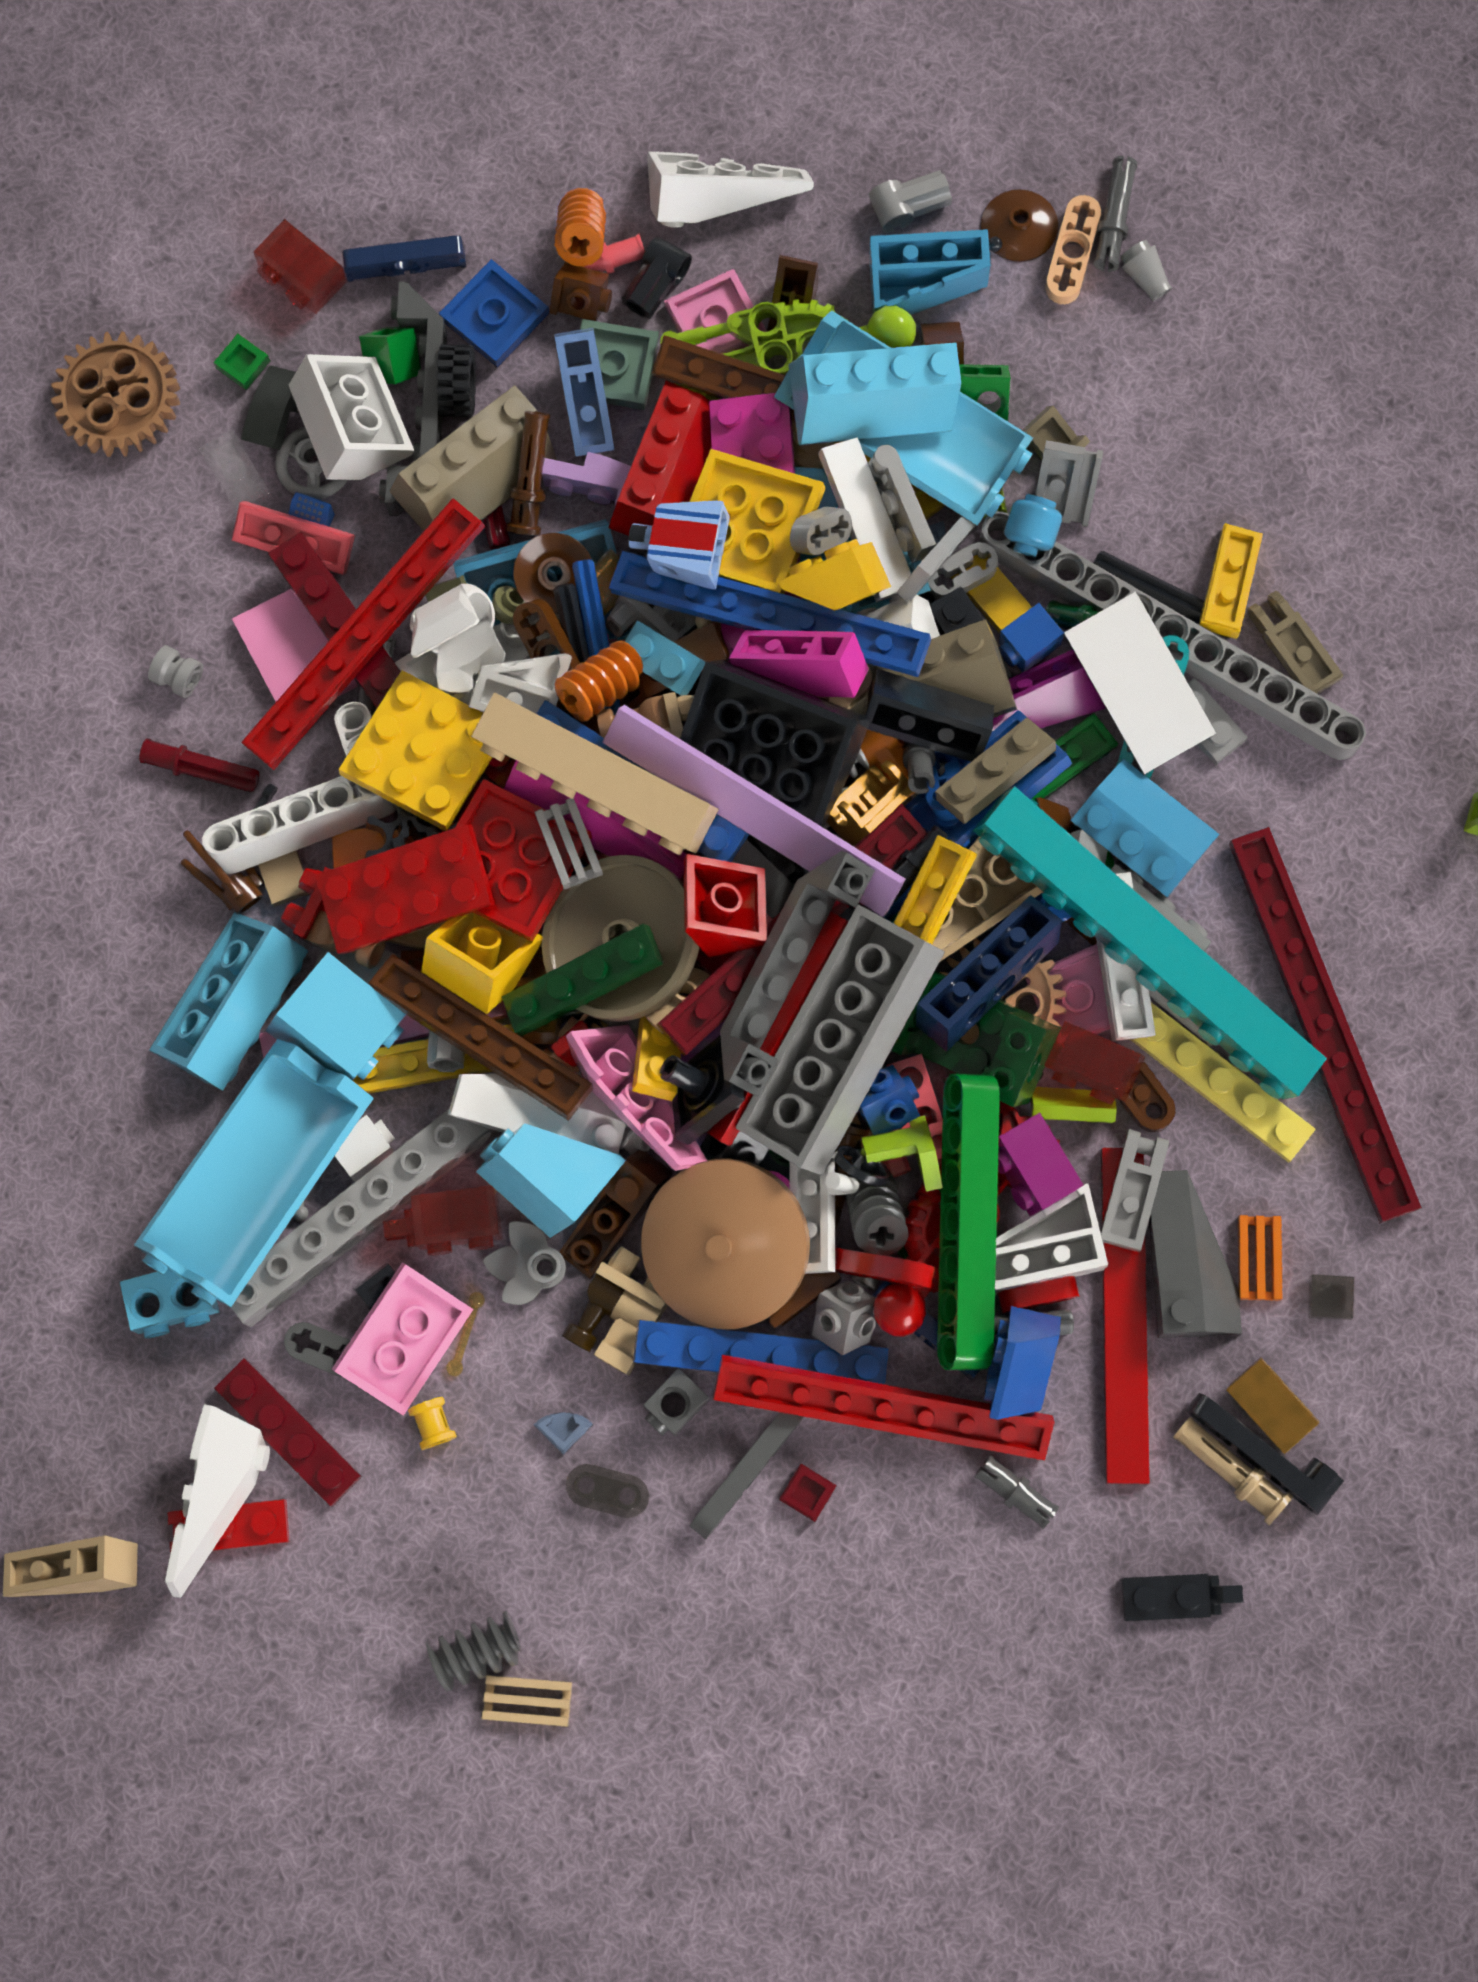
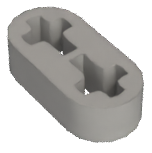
[790,506,852,555]
[928,542,998,600]

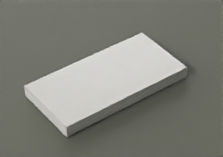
[1064,591,1216,774]

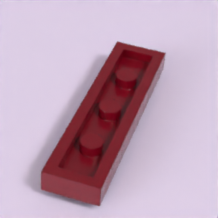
[214,1358,362,1507]

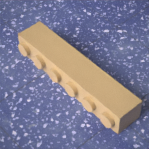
[471,692,719,856]

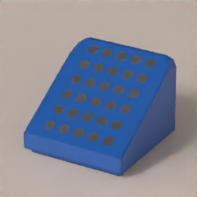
[288,492,335,527]

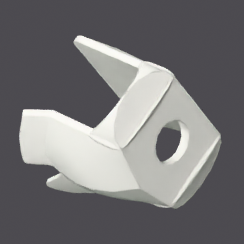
[409,583,506,693]

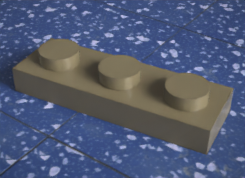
[935,717,1056,824]

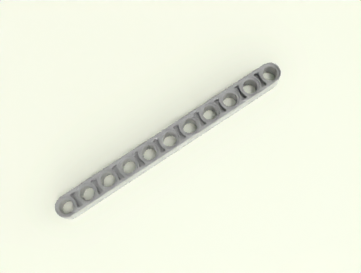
[980,512,1366,760]

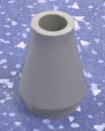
[1120,240,1172,302]

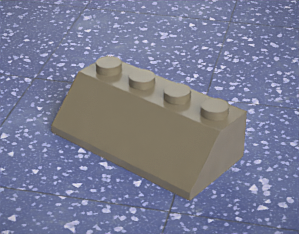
[389,385,557,531]
[850,619,1018,748]

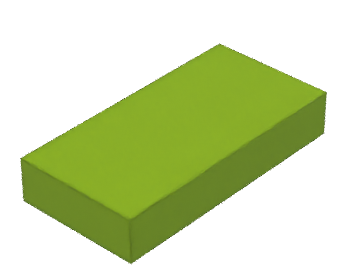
[1031,1087,1117,1123]

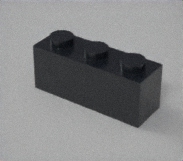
[863,669,994,762]

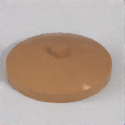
[641,1159,810,1329]

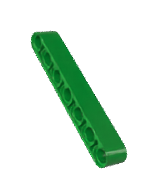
[937,1074,1000,1370]

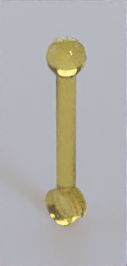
[446,1292,485,1376]

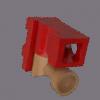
[281,867,385,969]

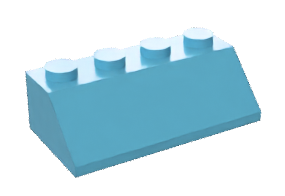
[788,343,961,445]
[149,912,308,1091]

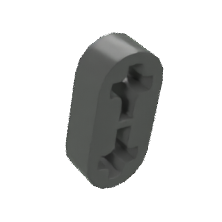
[284,1322,350,1377]

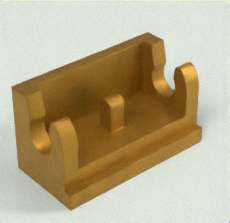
[826,760,913,846]
[1226,1357,1319,1454]

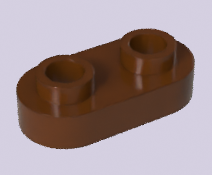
[1108,1056,1176,1132]

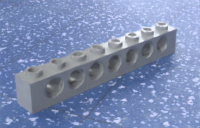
[231,1108,499,1327]

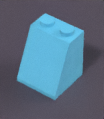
[266,952,406,1080]
[476,1123,626,1238]

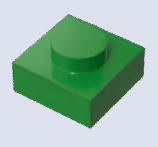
[213,333,270,390]

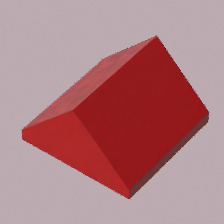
[684,854,767,958]

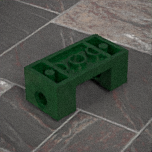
[891,971,1061,1107]

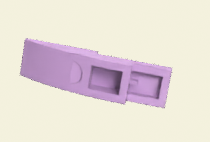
[542,452,631,506]

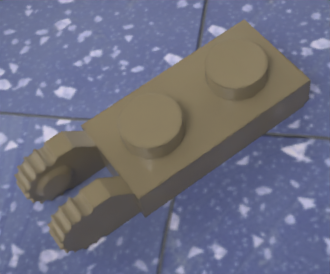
[1247,590,1344,694]

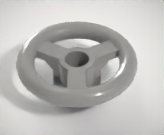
[275,427,348,499]

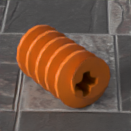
[555,188,606,267]
[555,640,643,722]

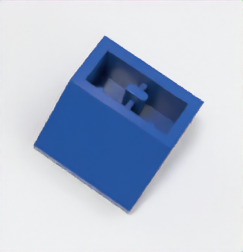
[984,1306,1061,1420]

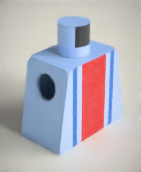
[629,501,730,590]

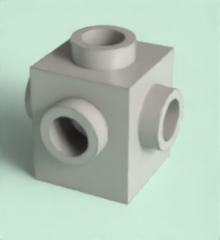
[812,1280,876,1355]

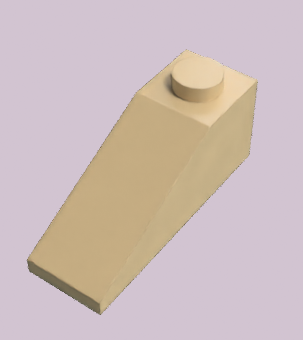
[3,1535,138,1597]

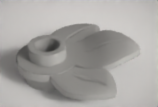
[483,1221,566,1305]

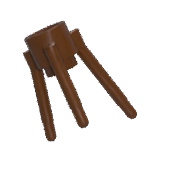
[181,830,264,914]

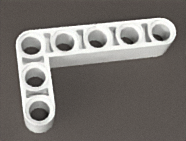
[202,702,396,874]

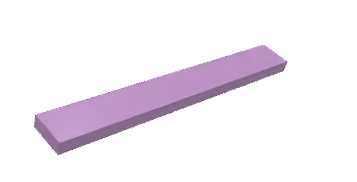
[603,705,906,917]

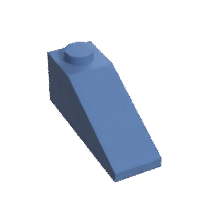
[554,328,614,456]

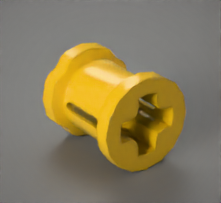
[408,1397,457,1450]

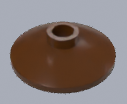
[981,189,1058,262]
[513,533,592,614]

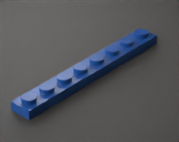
[609,551,932,677]

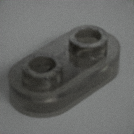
[566,1464,650,1518]

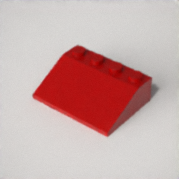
[608,381,712,536]

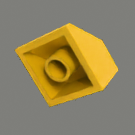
[421,912,543,1014]

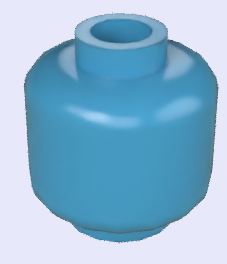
[1004,494,1062,557]

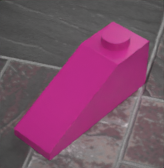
[729,630,869,698]

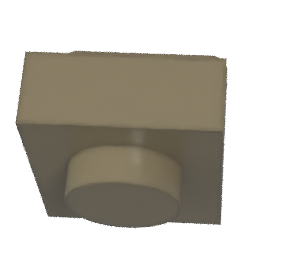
[1022,406,1090,460]

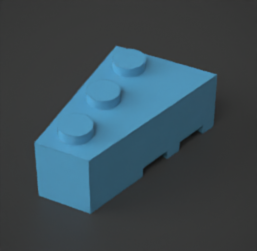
[869,230,991,315]

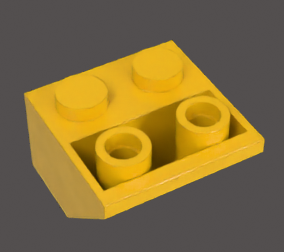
[778,539,891,611]

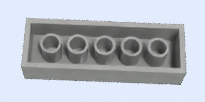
[736,904,945,1175]

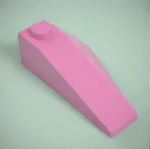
[566,1025,708,1171]

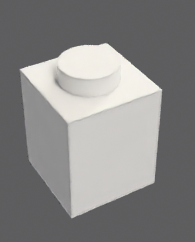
[335,1115,395,1182]

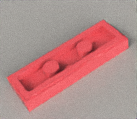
[232,501,355,575]

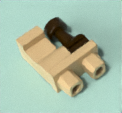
[561,1247,668,1376]

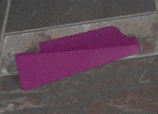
[992,649,1106,732]

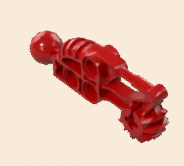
[873,1101,1060,1337]

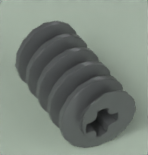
[845,1170,908,1256]
[426,1610,522,1692]

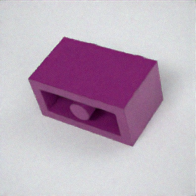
[998,1113,1084,1217]

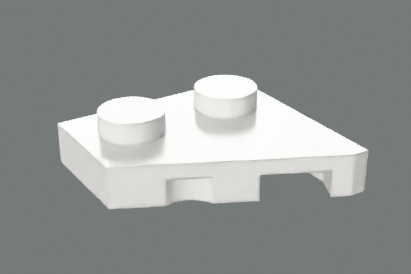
[469,654,572,713]

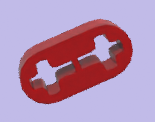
[998,1276,1080,1314]

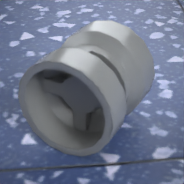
[148,645,204,698]

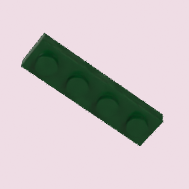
[502,923,664,1036]

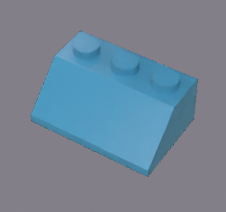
[1070,759,1220,898]

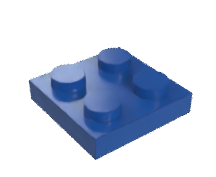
[439,259,549,367]

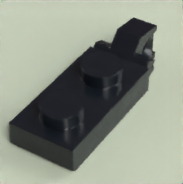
[1121,1574,1244,1621]

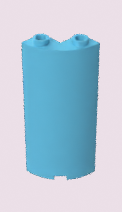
[774,310,1033,526]
[134,1039,374,1307]

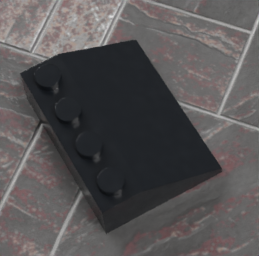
[680,659,871,828]

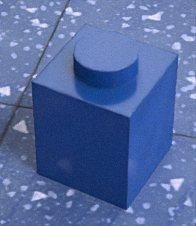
[998,603,1064,672]

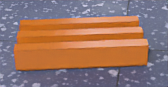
[1238,1215,1282,1301]

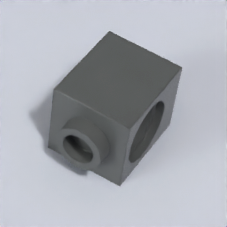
[643,1368,710,1437]

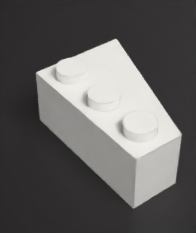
[995,1183,1108,1295]

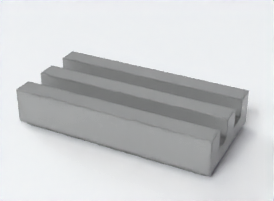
[535,798,603,890]

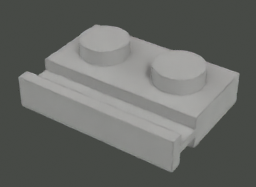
[1035,440,1103,527]

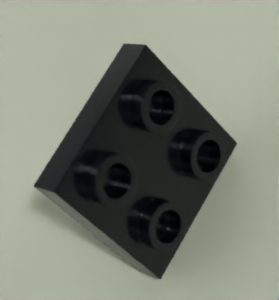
[660,1035,745,1145]

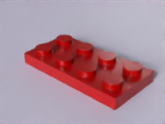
[315,824,495,954]

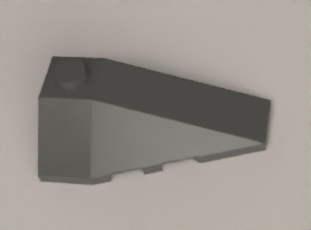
[1149,1170,1242,1338]

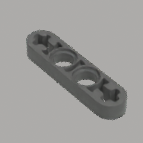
[690,1412,804,1540]

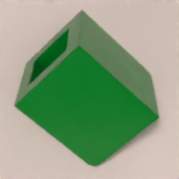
[359,327,421,384]

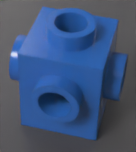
[858,1064,920,1135]

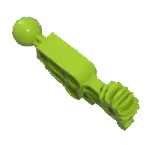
[660,299,916,401]

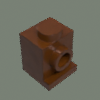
[549,262,612,321]

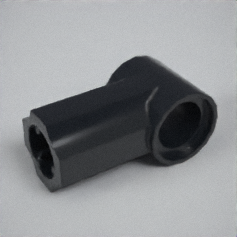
[621,236,692,319]

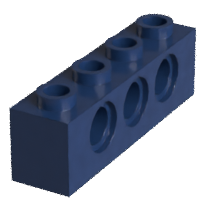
[916,895,1062,1052]

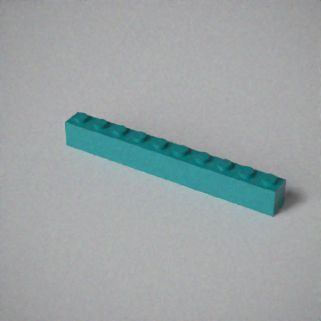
[972,786,1327,1100]

